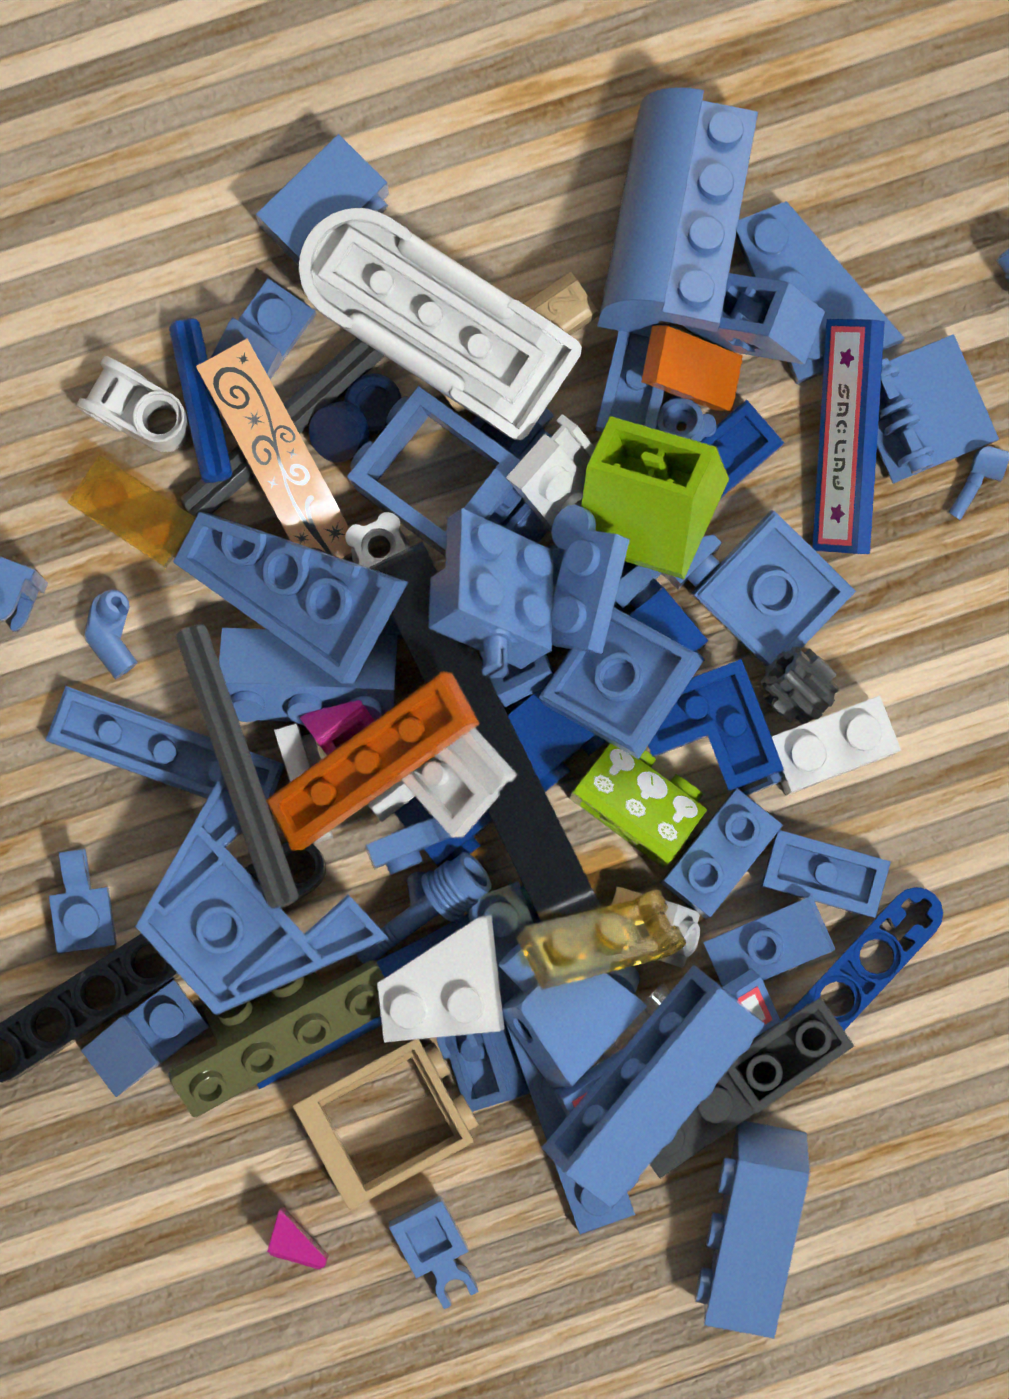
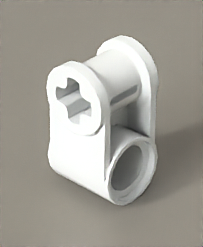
[75,356,191,452]

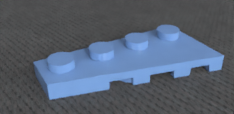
[173,512,408,684]

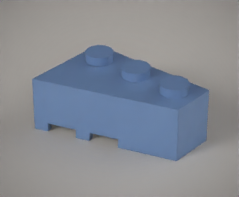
[695,1121,810,1339]

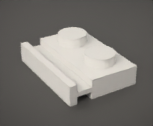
[506,414,595,532]
[402,728,517,837]

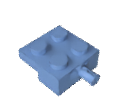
[429,508,554,678]

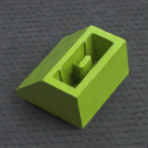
[581,416,729,579]

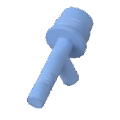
[356,852,491,964]

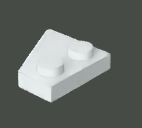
[377,915,504,1042]

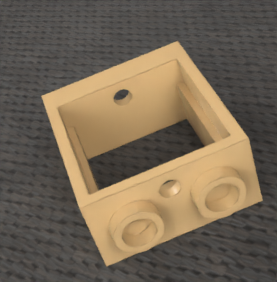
[293,1039,479,1210]

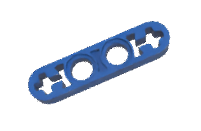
[778,887,943,1031]

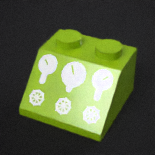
[570,743,708,868]

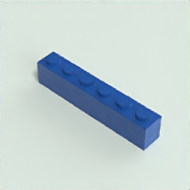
[393,587,708,867]

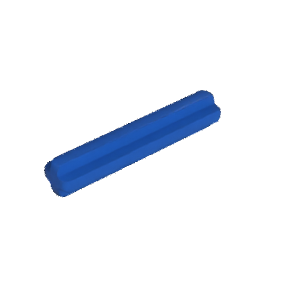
[169,318,232,483]

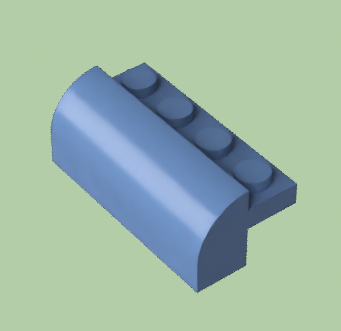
[597,88,758,337]

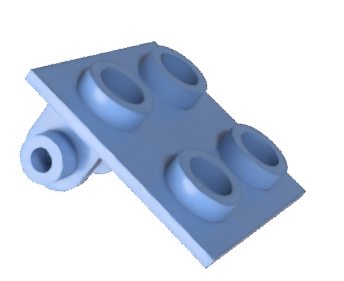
[877,334,999,484]

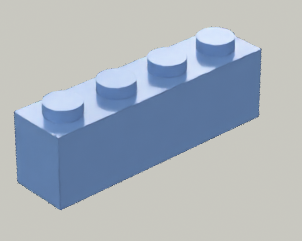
[542,964,765,1209]

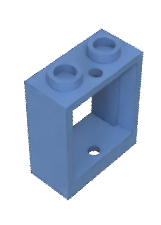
[347,386,522,557]

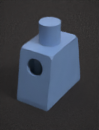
[499,941,647,1088]

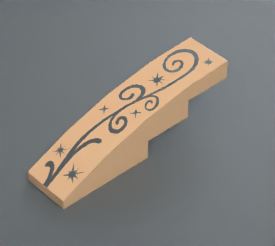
[196,339,352,559]

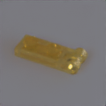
[517,890,686,990]

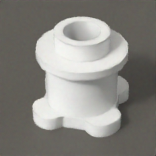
[345,512,410,568]

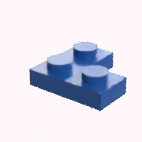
[648,659,784,791]

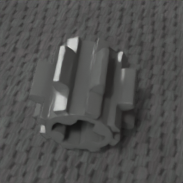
[761,647,839,724]

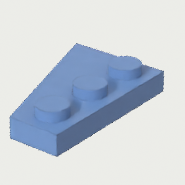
[736,201,905,385]

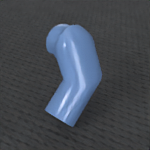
[84,589,138,680]

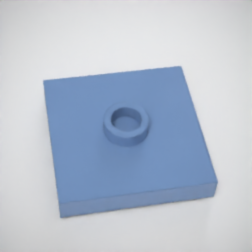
[691,510,856,668]
[539,607,703,759]

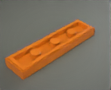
[266,672,480,850]

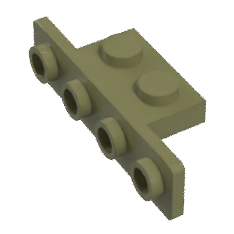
[168,960,385,1117]

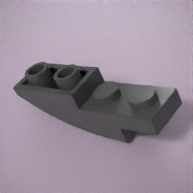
[650,997,854,1179]

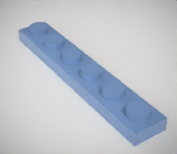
[467,881,635,1234]

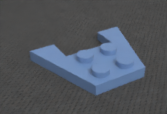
[135,774,388,1015]

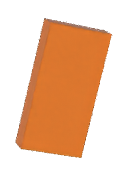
[641,325,743,412]

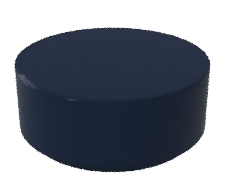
[345,374,402,434]
[309,401,370,462]

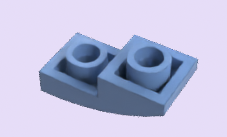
[614,535,722,612]

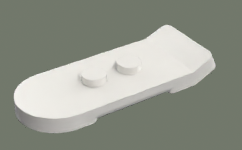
[299,208,582,440]

